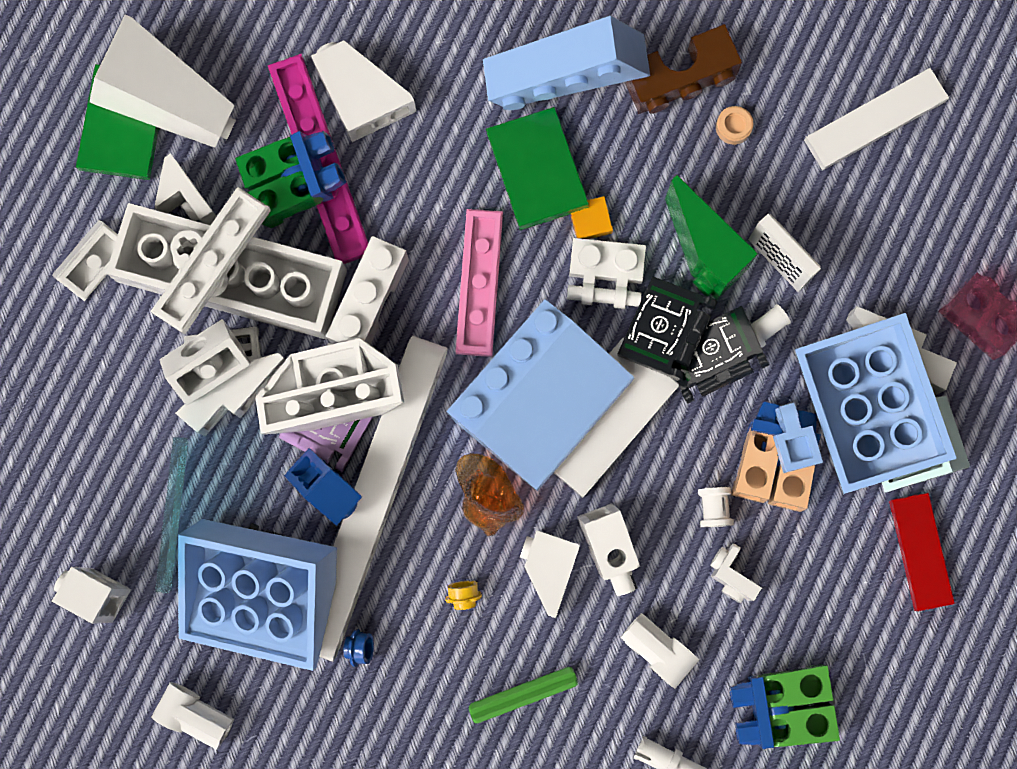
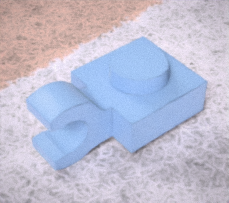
[773,403,823,474]

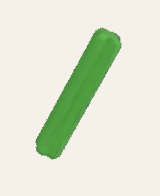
[469,667,578,724]

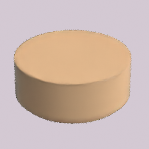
[716,106,753,145]

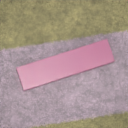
[456,209,503,357]

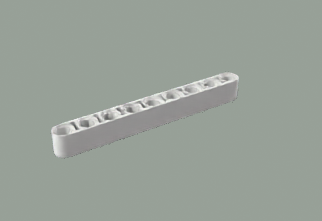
[319,336,448,662]

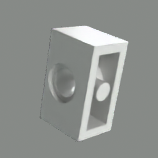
[159,319,250,406]

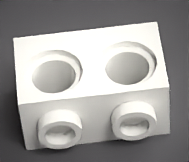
[52,567,131,624]

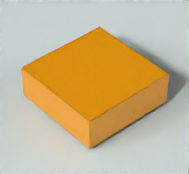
[570,196,613,239]

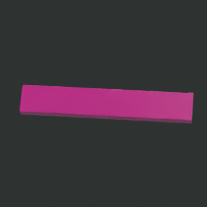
[267,54,369,264]

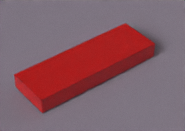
[889,493,955,611]

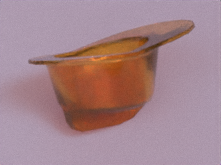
[455,453,524,536]

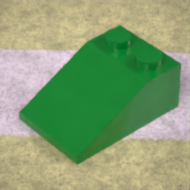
[665,175,758,300]

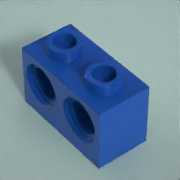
[284,448,362,526]

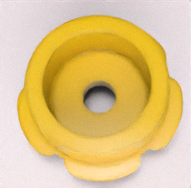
[445,581,482,610]

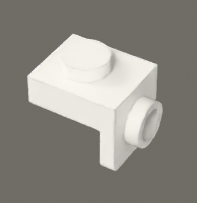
[710,544,762,603]

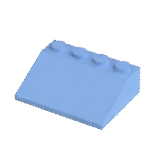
[446,299,634,491]
[795,313,957,494]
[178,519,337,671]

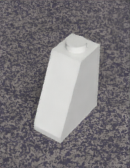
[311,40,417,142]

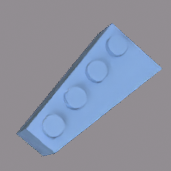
[483,16,650,110]

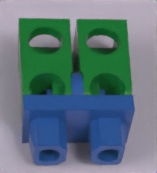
[235,131,346,228]

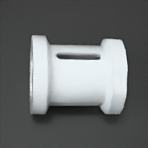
[698,487,734,527]

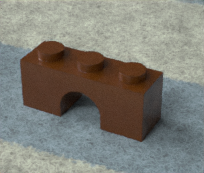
[625,24,742,114]

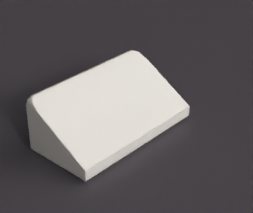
[52,220,118,301]

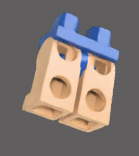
[731,402,821,512]

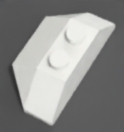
[255,338,404,435]

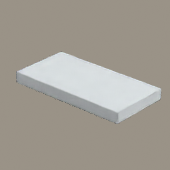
[554,338,679,498]

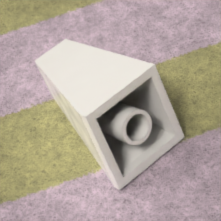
[90,14,236,148]

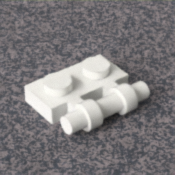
[567,238,646,309]

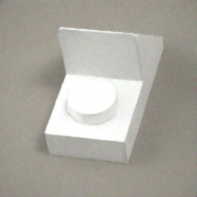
[155,153,217,225]

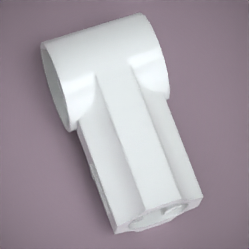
[620,613,699,689]
[151,682,235,750]

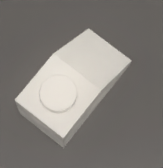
[520,531,580,618]

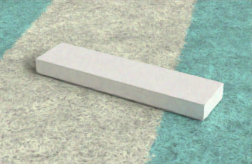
[804,68,949,171]
[151,187,271,334]

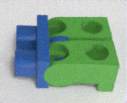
[729,664,840,749]

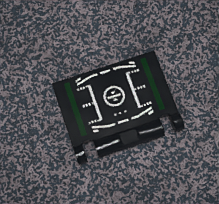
[617,276,717,382]
[672,306,769,404]

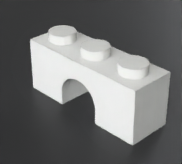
[326,236,409,345]

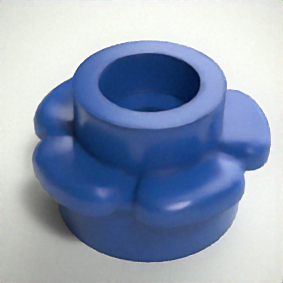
[343,629,374,667]

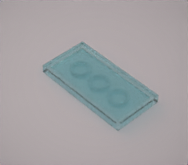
[155,437,188,593]

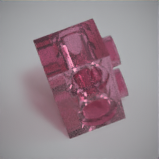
[938,272,1017,360]

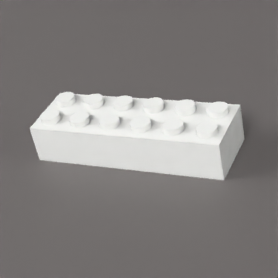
[106,203,347,339]

